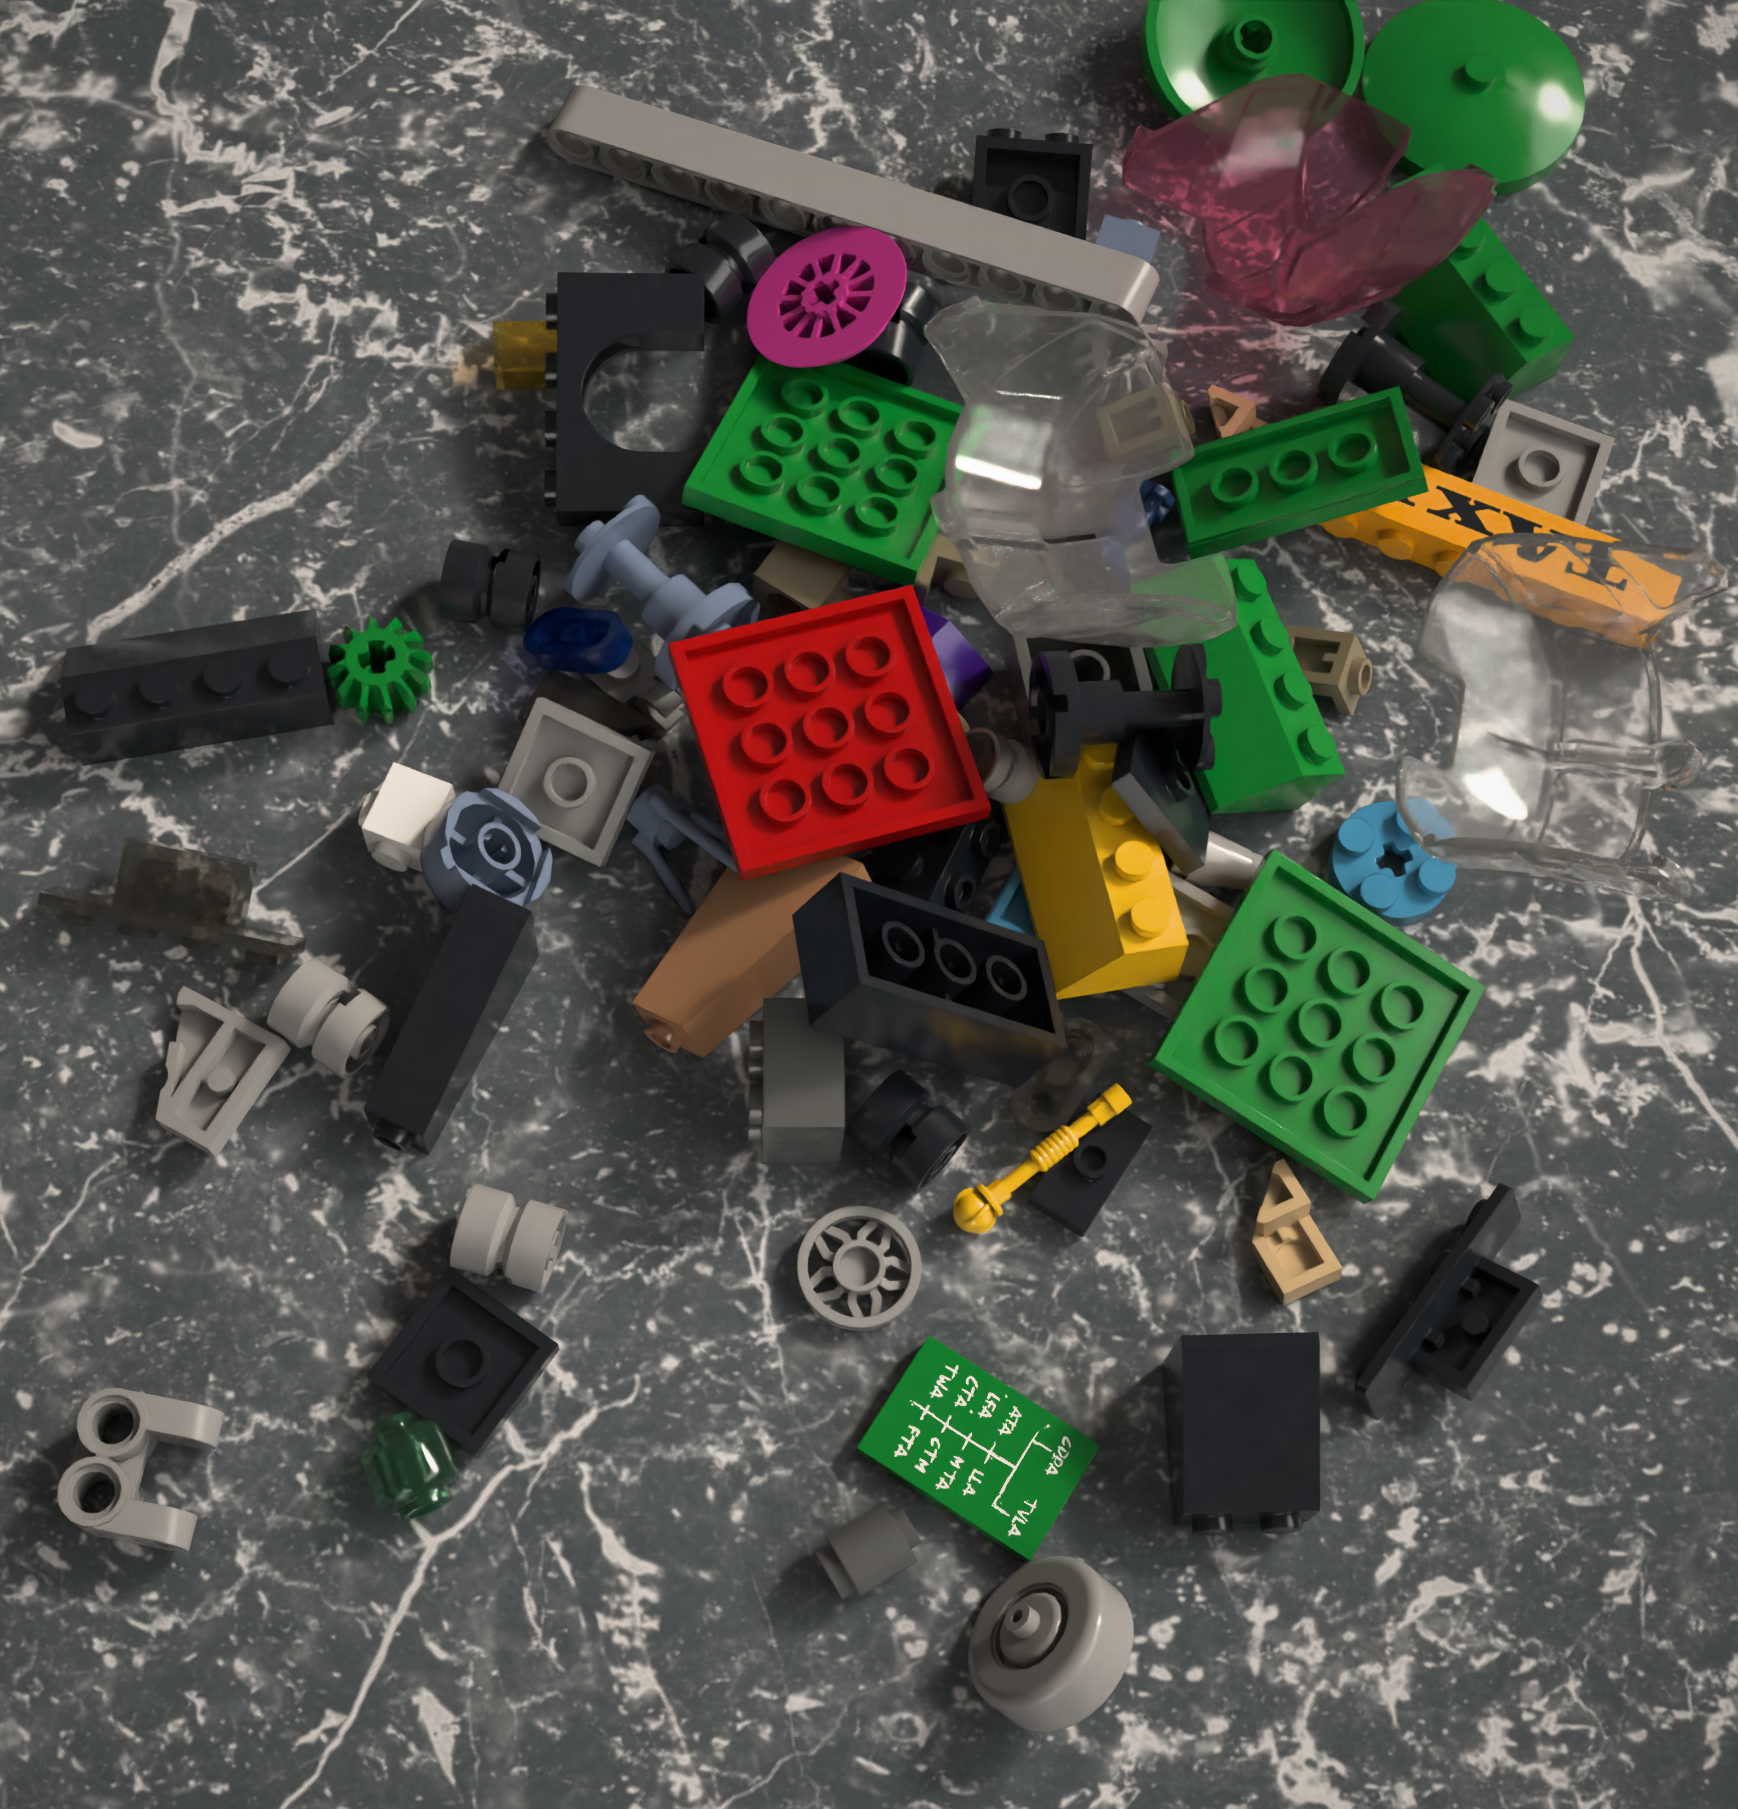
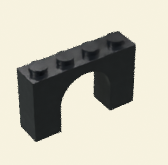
[544,272,704,527]

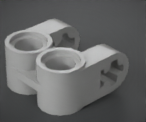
[57,1388,225,1552]

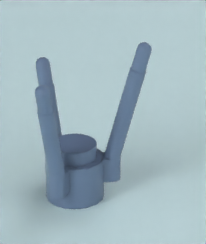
[627,784,737,916]

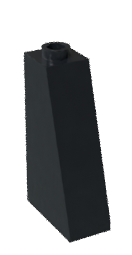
[364,884,539,1155]

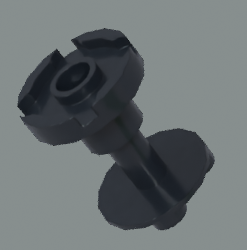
[1316,296,1514,474]
[1028,643,1223,779]

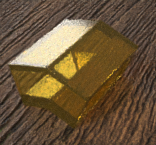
[493,320,557,390]

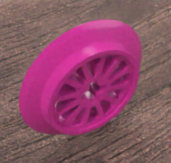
[747,226,907,368]

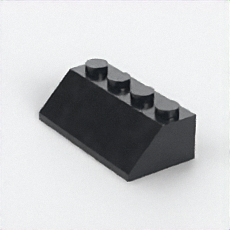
[61,609,334,766]

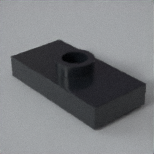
[1027,1092,1153,1238]

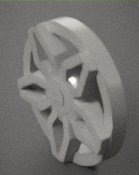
[797,1206,922,1331]

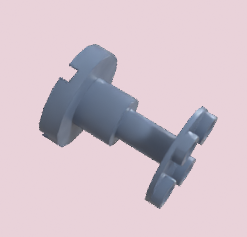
[562,495,760,693]

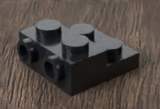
[970,128,1093,241]

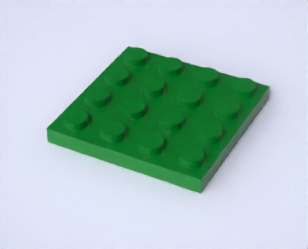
[682,353,992,588]
[1147,848,1486,1204]

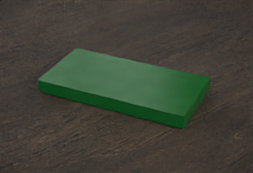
[1165,386,1429,560]

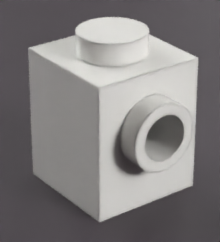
[358,762,455,872]

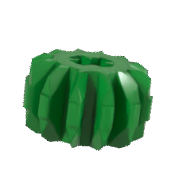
[325,615,434,725]

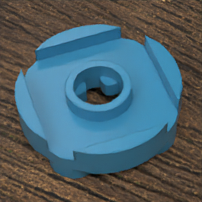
[1327,801,1457,927]

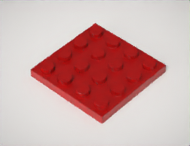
[668,585,991,882]

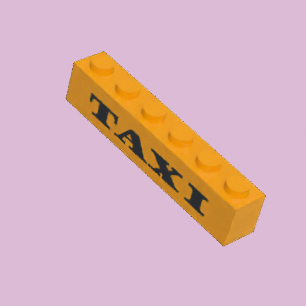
[1318,464,1686,652]

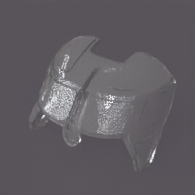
[923,295,1237,648]
[1395,533,1728,904]

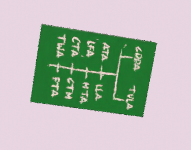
[856,1335,1101,1564]

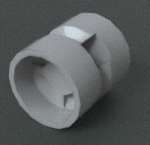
[267,958,394,1079]
[450,1183,568,1293]

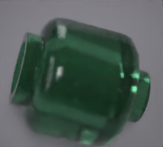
[359,1411,461,1521]

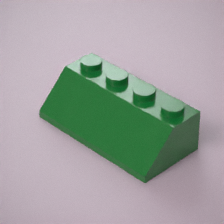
[1331,162,1575,404]
[1122,558,1346,814]

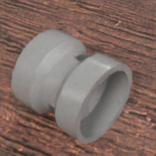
[965,727,1039,804]

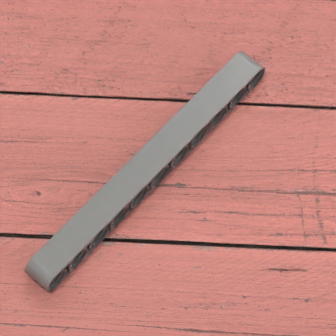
[546,85,1160,337]

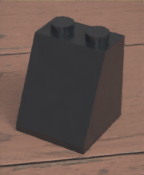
[1162,1332,1320,1536]

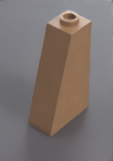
[632,855,872,1058]

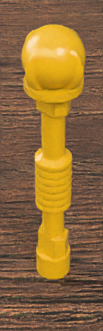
[953,1083,1132,1234]

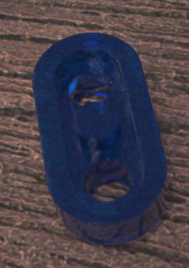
[523,607,633,674]

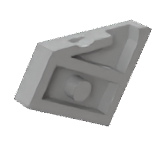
[155,986,291,1158]

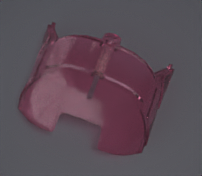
[1122,73,1499,327]

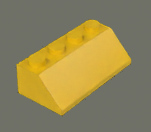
[1000,743,1189,1000]

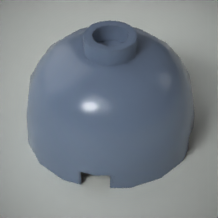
[420,788,553,913]

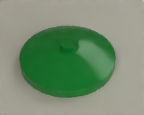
[1139,0,1365,156]
[1357,0,1585,197]

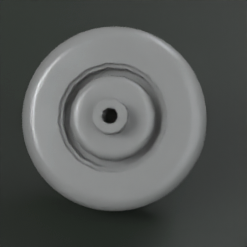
[968,1556,1134,1732]

